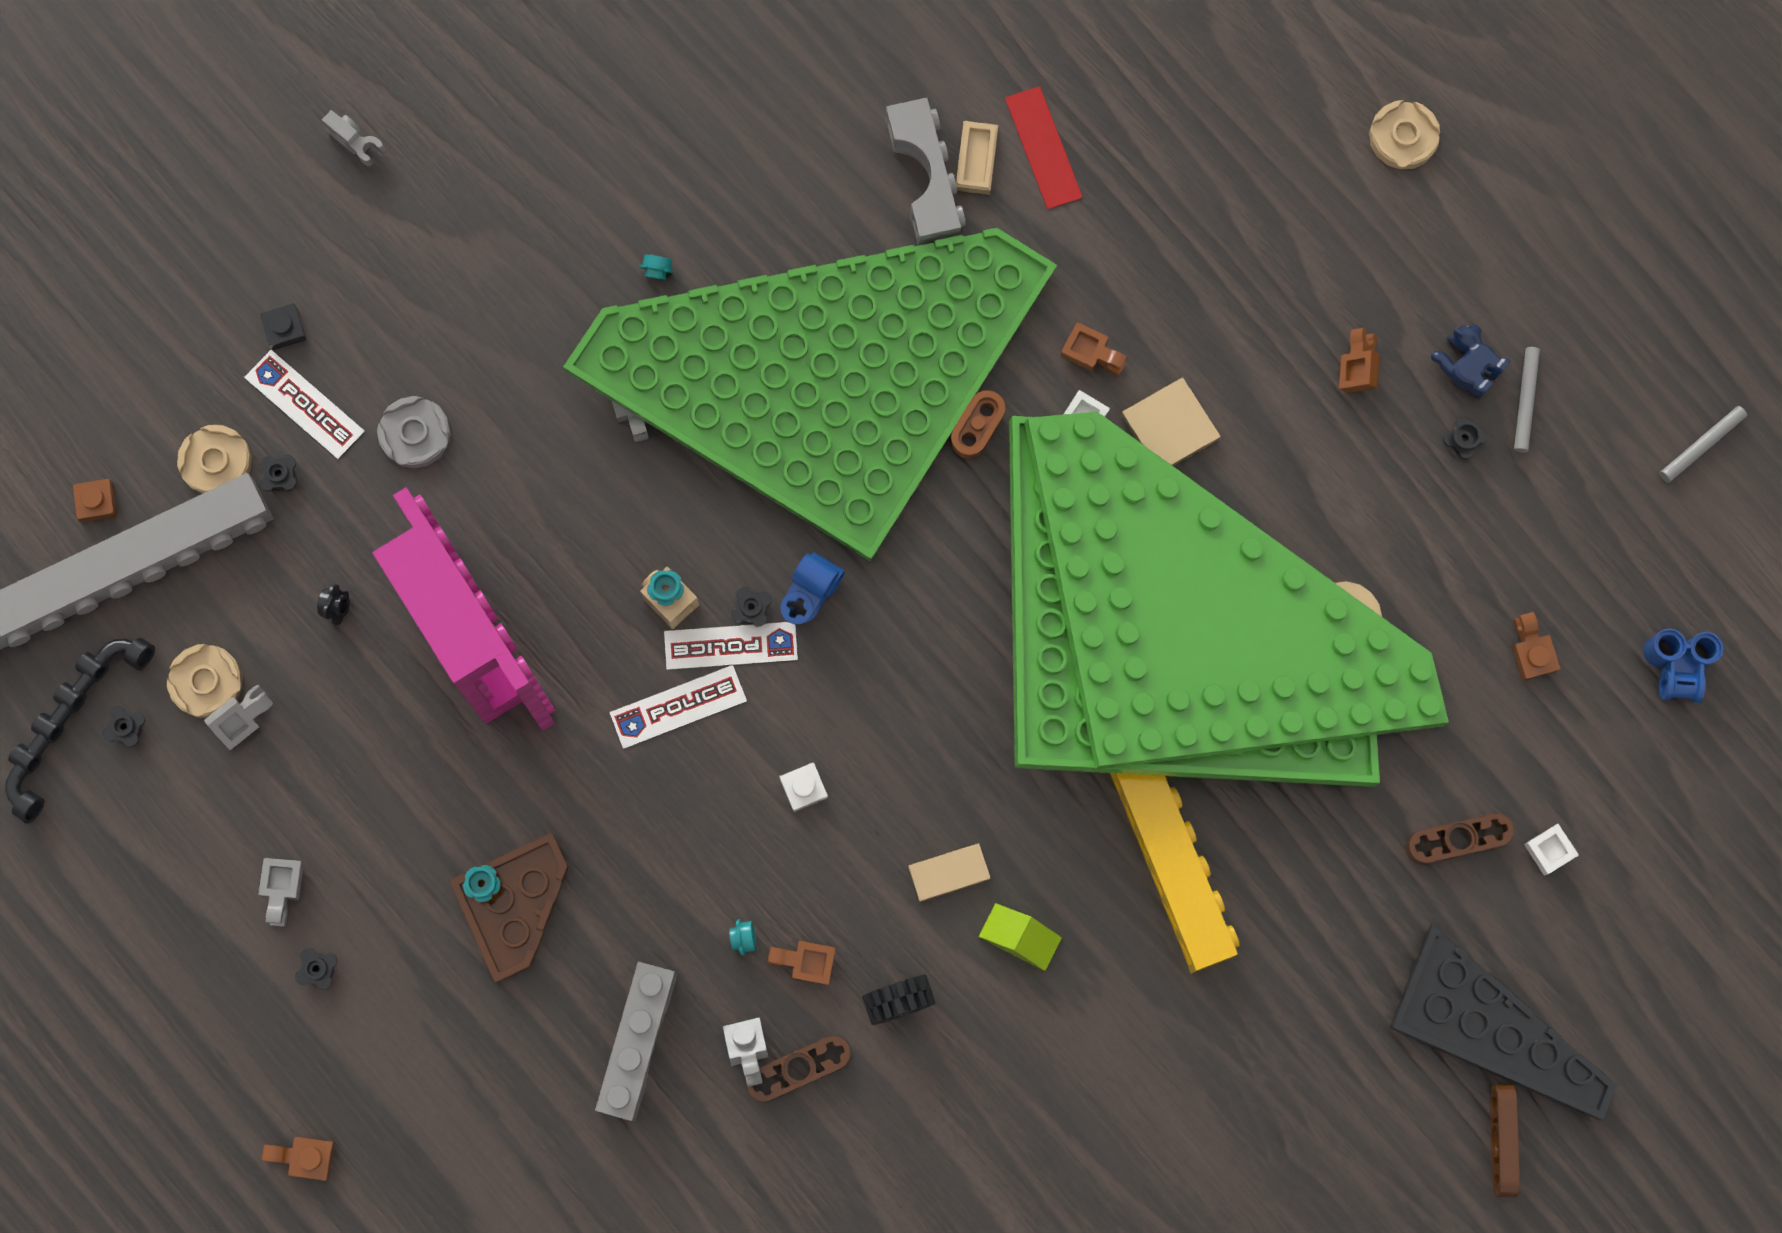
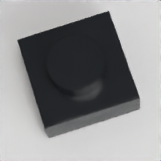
[260,303,307,351]

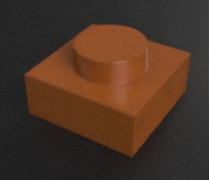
[73,479,117,523]

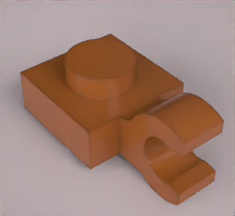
[1061,322,1127,376]
[1339,328,1379,393]
[1511,612,1561,681]
[767,941,836,986]
[262,1137,335,1181]

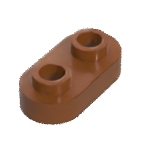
[951,390,1005,459]

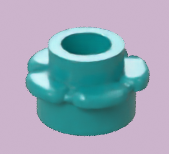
[639,254,674,280]
[647,570,684,606]
[463,865,501,902]
[730,919,757,956]

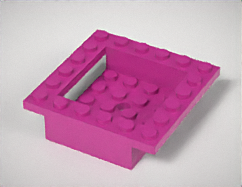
[372,487,556,731]

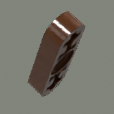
[1405,813,1514,865]
[747,1036,850,1102]
[1490,1085,1520,1197]

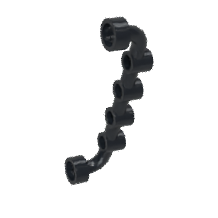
[5,638,155,824]

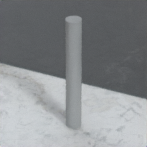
[1514,347,1540,453]
[1659,406,1747,483]

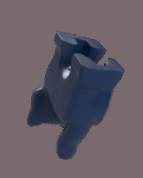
[1431,324,1511,399]

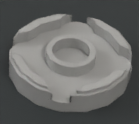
[377,396,451,469]

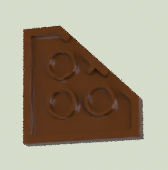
[449,832,569,984]

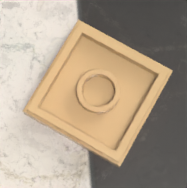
[1121,377,1221,466]

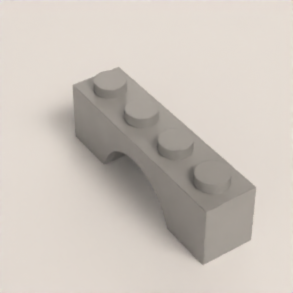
[886,98,966,246]
[595,962,677,1122]

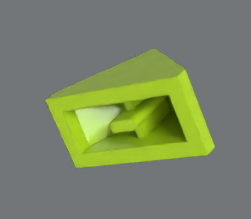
[979,903,1062,971]

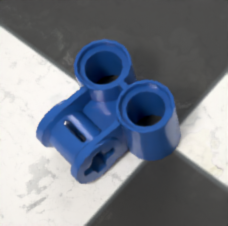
[781,552,845,625]
[1643,628,1723,703]

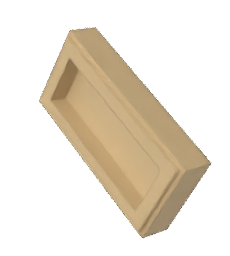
[956,121,998,195]
[908,843,991,902]

